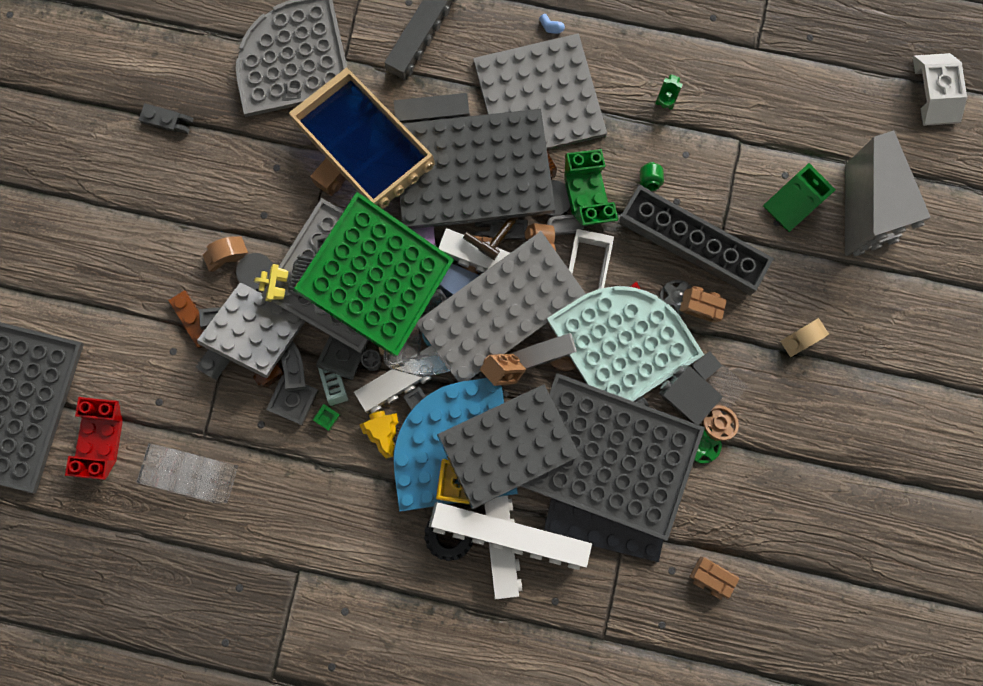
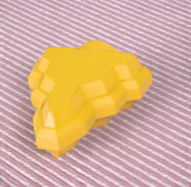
[359,411,399,459]

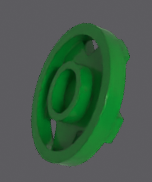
[694,428,722,464]

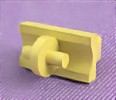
[254,264,288,302]

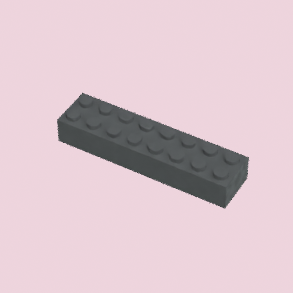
[618,185,774,295]

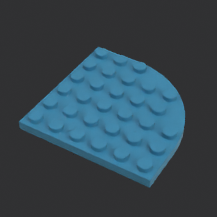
[394,378,518,512]

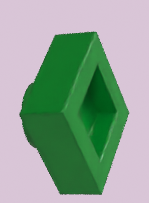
[313,404,340,431]

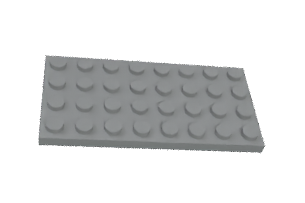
[416,231,586,382]

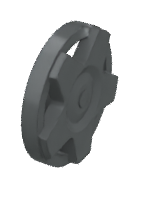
[659,280,692,315]

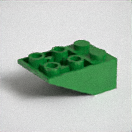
[763,163,836,233]

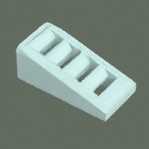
[318,368,348,406]

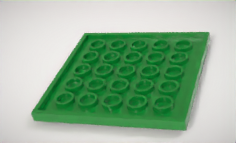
[293,192,454,357]

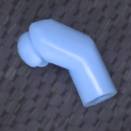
[539,14,565,34]

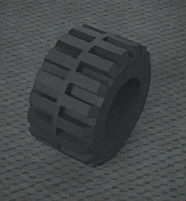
[424,519,473,561]

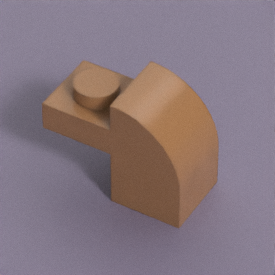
[203,236,248,271]

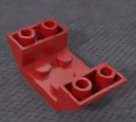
[65,397,123,480]

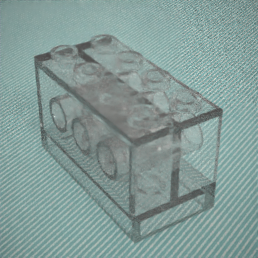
[136,443,239,503]

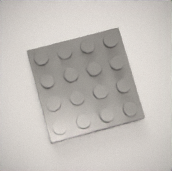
[197,283,306,378]

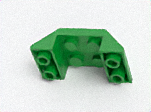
[564,149,618,226]

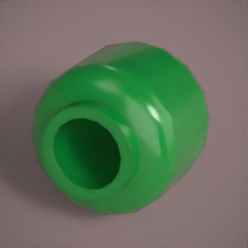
[639,162,664,191]

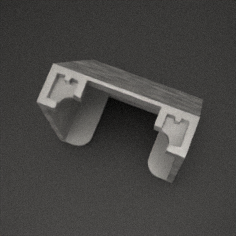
[845,130,931,257]

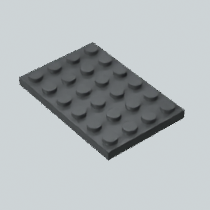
[437,385,580,509]

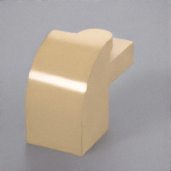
[780,318,829,357]

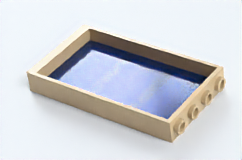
[289,67,435,209]

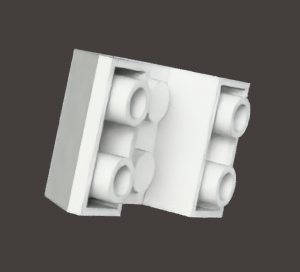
[913,53,967,126]

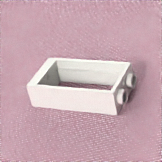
[568,229,614,289]

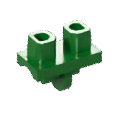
[655,74,683,110]

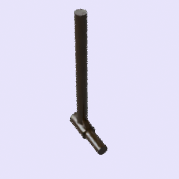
[463,217,519,261]

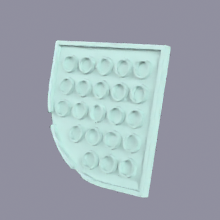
[547,286,704,401]

